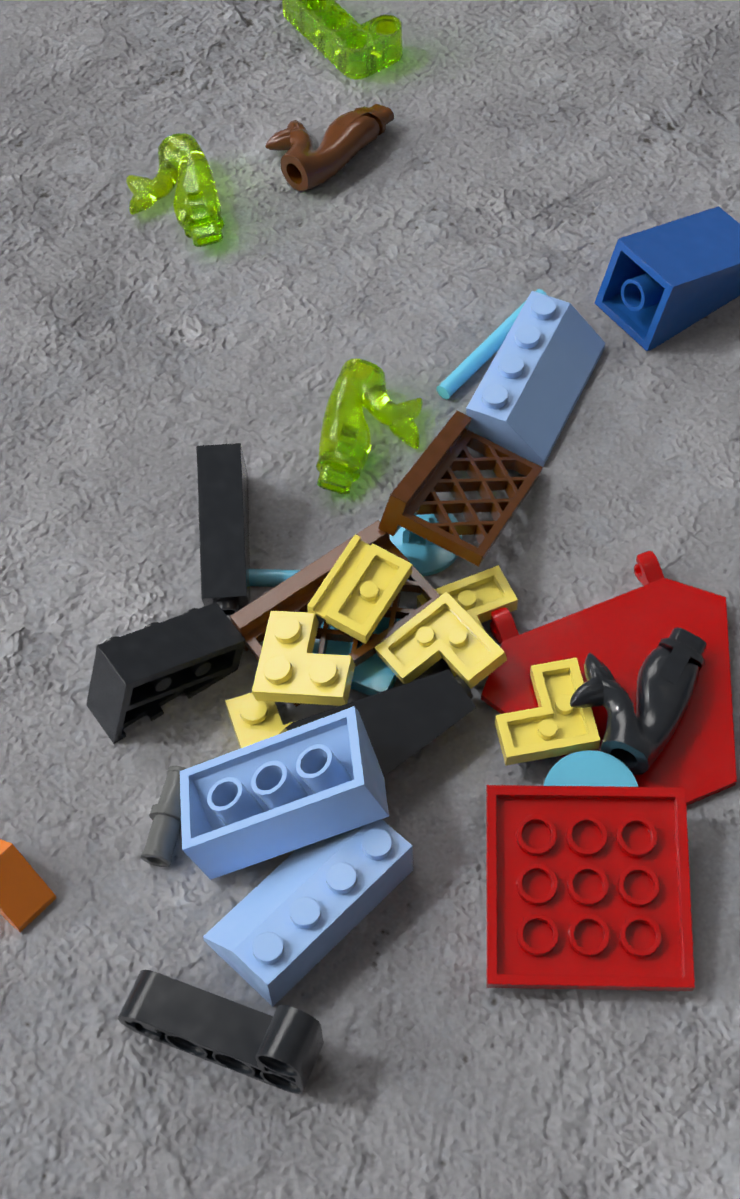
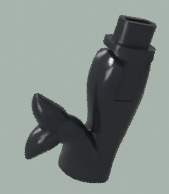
[570,627,707,775]

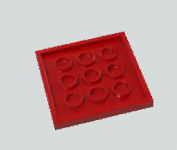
[486,785,695,991]

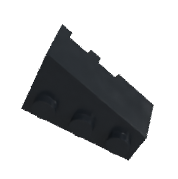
[86,603,246,744]

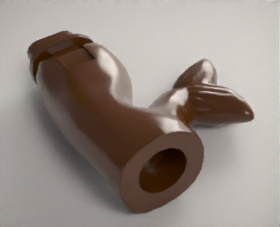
[265,104,394,191]

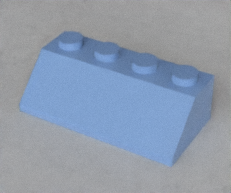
[466,291,605,467]
[180,706,389,880]
[203,819,413,1007]

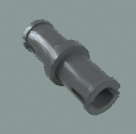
[141,766,187,867]

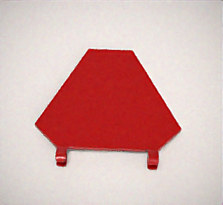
[481,551,737,806]

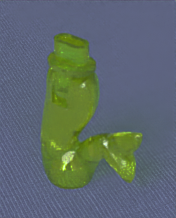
[126,133,224,247]
[316,358,423,495]

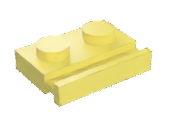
[307,534,412,644]

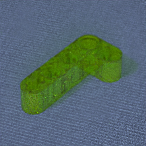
[282,0,403,80]

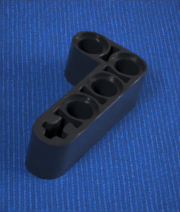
[118,970,324,1094]

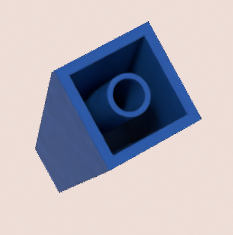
[594,206,740,351]

